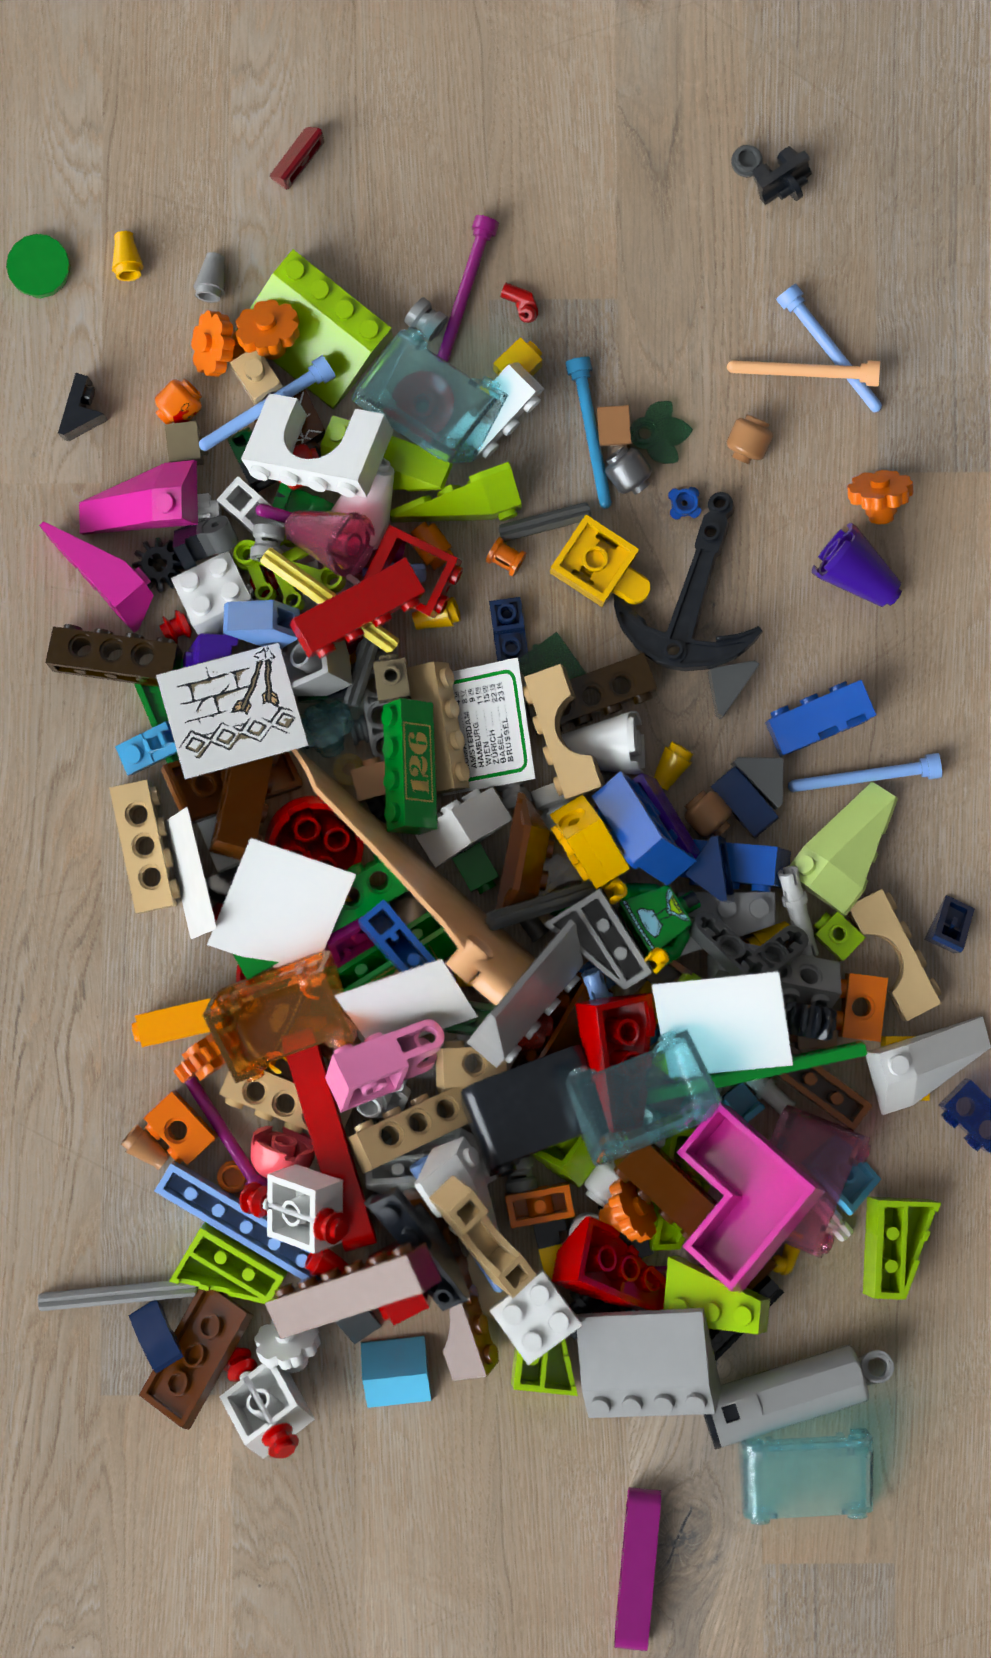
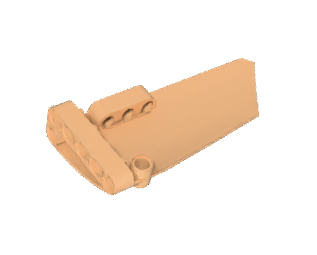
[291,748,536,1006]

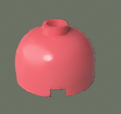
[250,1126,315,1179]

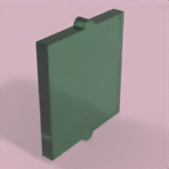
[518,632,586,679]

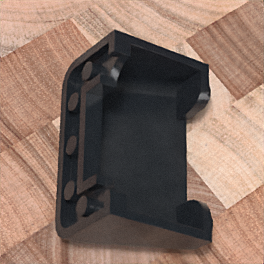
[461,1045,609,1177]

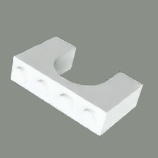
[241,393,393,498]

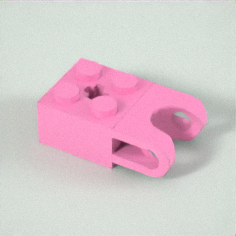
[325,1019,444,1112]

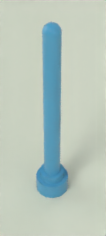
[565,357,612,509]

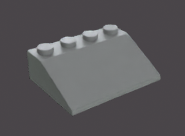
[467,919,583,1068]
[576,1308,722,1418]

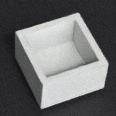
[415,787,513,868]
[489,1269,582,1365]

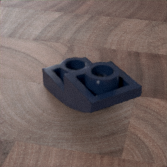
[489,597,529,665]
[710,766,779,839]
[128,1300,184,1373]

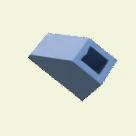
[223,600,300,649]

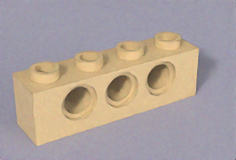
[109,780,181,914]
[219,1058,354,1133]
[347,1087,469,1174]

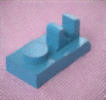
[115,721,178,775]

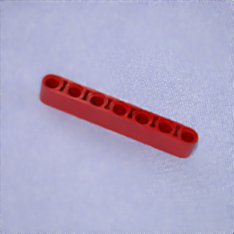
[282,1027,377,1252]

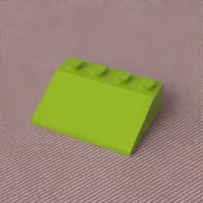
[236,249,393,410]

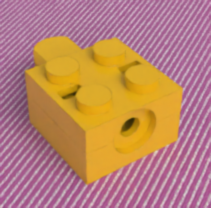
[550,514,650,608]
[549,794,630,899]

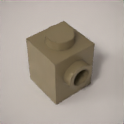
[165,421,209,466]
[373,654,411,704]

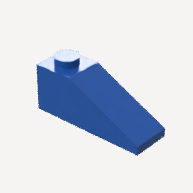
[359,899,436,973]

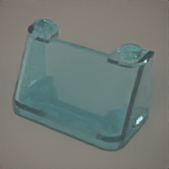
[351,327,508,463]
[565,1030,722,1166]
[738,1428,874,1525]

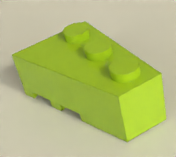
[863,1196,941,1300]

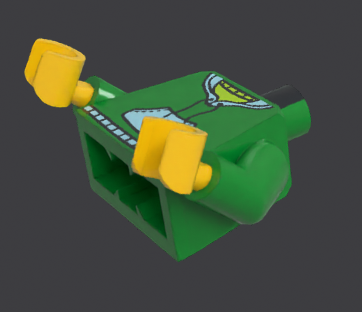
[604,880,701,974]

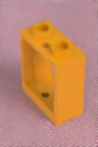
[132,997,225,1047]

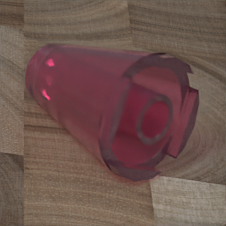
[285,510,375,577]

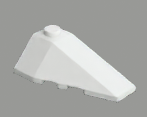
[866,1016,991,1115]
[414,1136,499,1235]

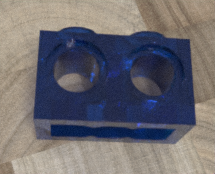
[938,1078,991,1153]

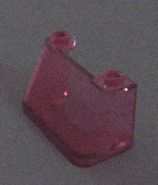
[770,1104,871,1258]

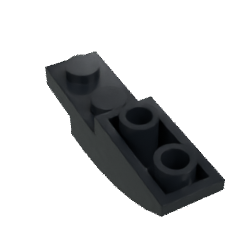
[368,1186,470,1311]

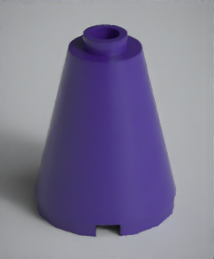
[812,523,902,607]

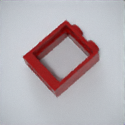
[362,525,463,619]

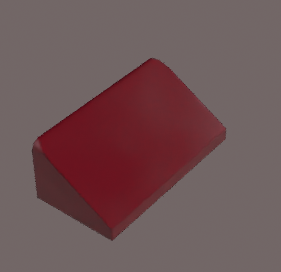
[270,127,324,190]

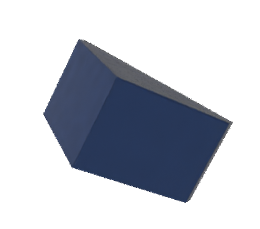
[685,836,735,903]
[924,895,975,953]

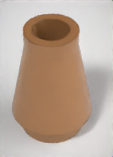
[121,1124,170,1170]

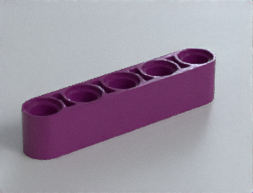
[614,1487,661,1651]

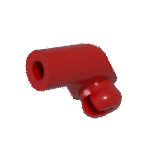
[500,283,539,323]

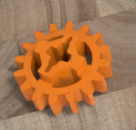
[173,1030,240,1083]

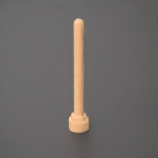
[727,360,880,386]

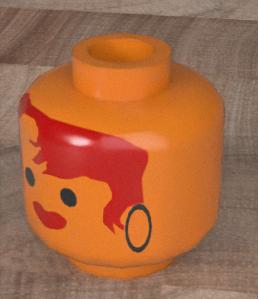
[155,379,202,424]

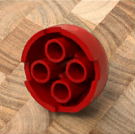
[264,795,364,870]

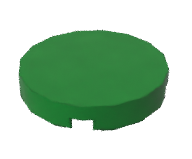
[6,234,71,298]

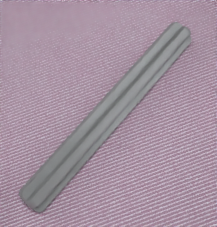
[38,1281,198,1311]

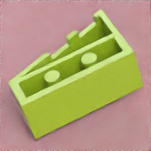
[169,1222,288,1304]
[664,1255,770,1335]
[511,1339,578,1396]

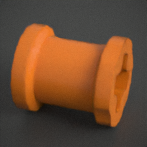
[486,537,527,577]

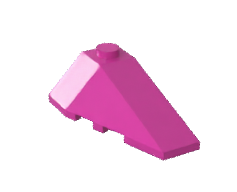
[79,460,198,535]
[39,522,154,633]

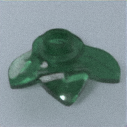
[630,401,692,464]

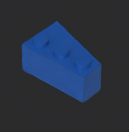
[765,679,876,757]
[592,771,697,886]
[680,839,791,892]

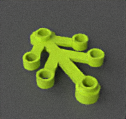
[233,525,346,611]

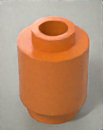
[410,521,455,571]

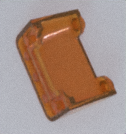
[203,950,357,1083]

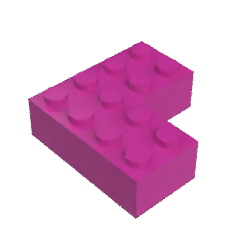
[676,1102,825,1292]

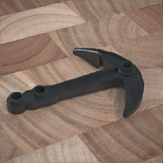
[613,492,763,671]

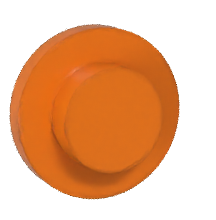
[217,1160,247,1193]

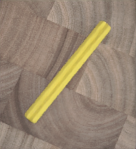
[260,548,399,654]

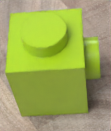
[813,911,866,961]

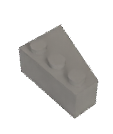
[544,888,653,990]

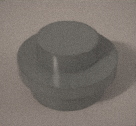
[731,145,763,177]

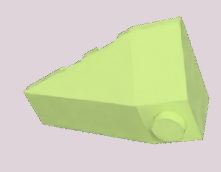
[789,782,898,917]

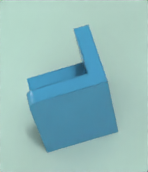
[718,1083,765,1122]

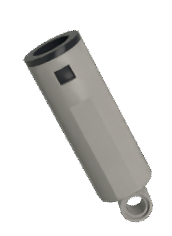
[703,1345,894,1450]

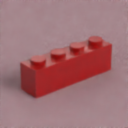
[290,558,425,659]

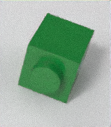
[452,843,499,894]

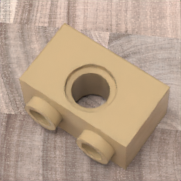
[436,1041,507,1088]

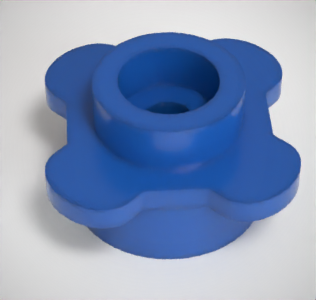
[668,487,701,520]

